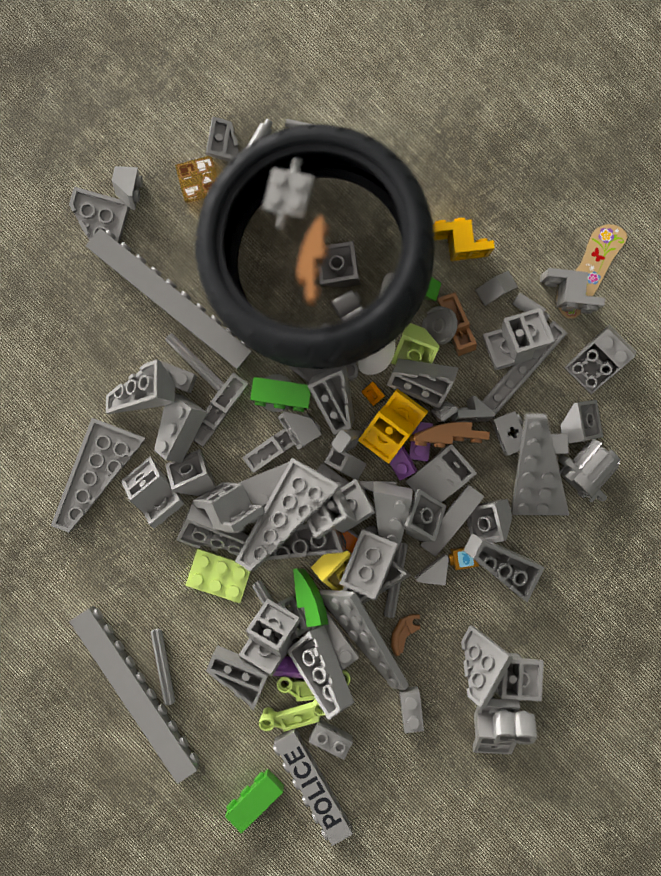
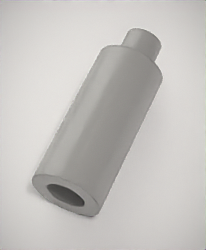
[247,119,273,147]
[512,293,550,321]

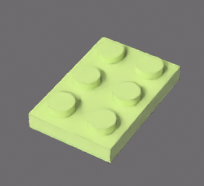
[185,548,251,603]

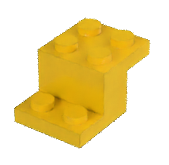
[434,218,495,261]
[358,388,428,464]

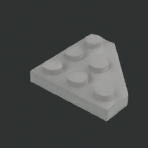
[69,187,130,244]
[461,625,513,709]

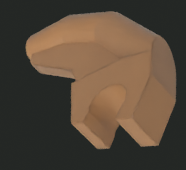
[391,614,420,656]

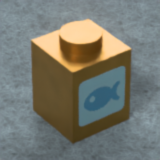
[448,547,479,570]

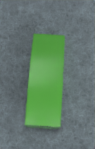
[293,568,328,627]

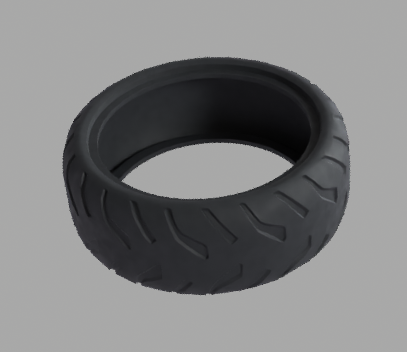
[195,124,435,369]

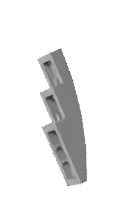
[193,372,249,448]
[242,413,314,473]
[420,485,484,557]

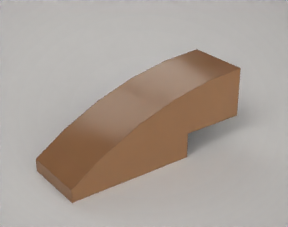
[437,292,477,356]

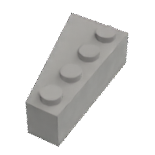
[266,523,346,560]
[463,533,544,602]
[287,625,354,720]

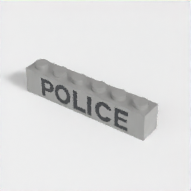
[273,728,353,846]

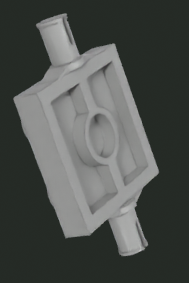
[262,158,314,230]

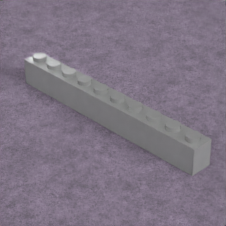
[86,228,253,370]
[69,605,200,784]

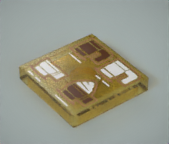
[175,156,217,203]

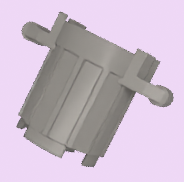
[558,439,621,502]

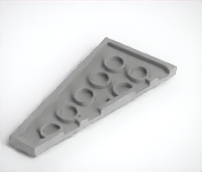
[511,414,569,515]
[51,418,147,533]
[235,458,342,572]
[319,589,409,690]

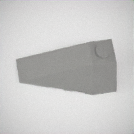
[106,360,175,414]
[176,502,249,555]
[300,608,359,670]

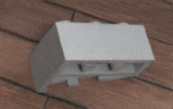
[387,358,458,409]
[239,462,289,509]

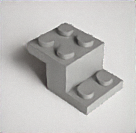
[540,268,605,314]
[482,308,555,371]
[121,457,184,528]
[307,479,376,539]
[193,482,265,533]
[239,599,301,677]
[495,653,544,701]
[473,698,520,754]

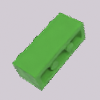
[250,377,311,412]
[225,769,284,834]

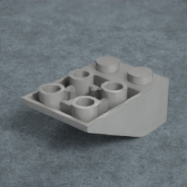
[564,324,636,394]
[405,444,477,502]

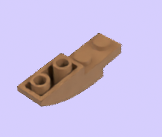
[297,216,328,306]
[409,422,490,448]

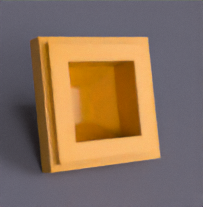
[361,382,385,406]

